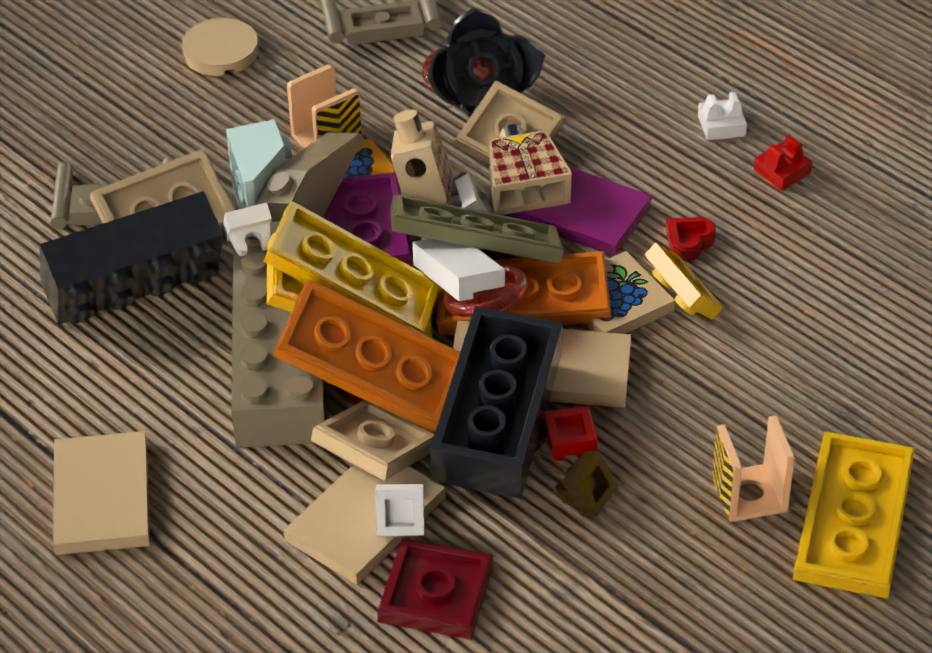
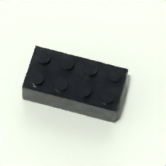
[39,191,223,325]
[430,306,563,499]

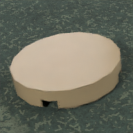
[182,18,259,76]

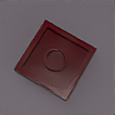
[377,538,494,640]

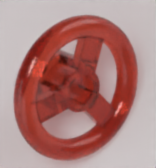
[443,265,528,318]

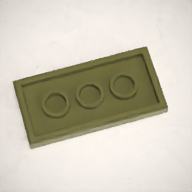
[390,194,564,264]

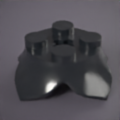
[427,7,545,118]

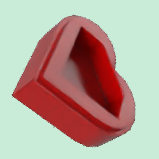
[666,217,716,262]

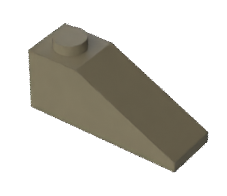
[257,132,364,222]

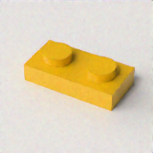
[645,242,724,320]

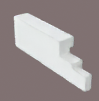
[413,237,505,301]

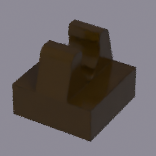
[554,451,618,517]

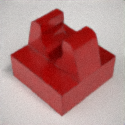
[754,135,813,191]
[544,406,598,462]

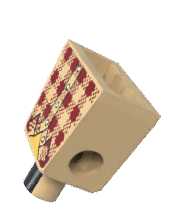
[391,110,453,205]
[489,124,572,215]

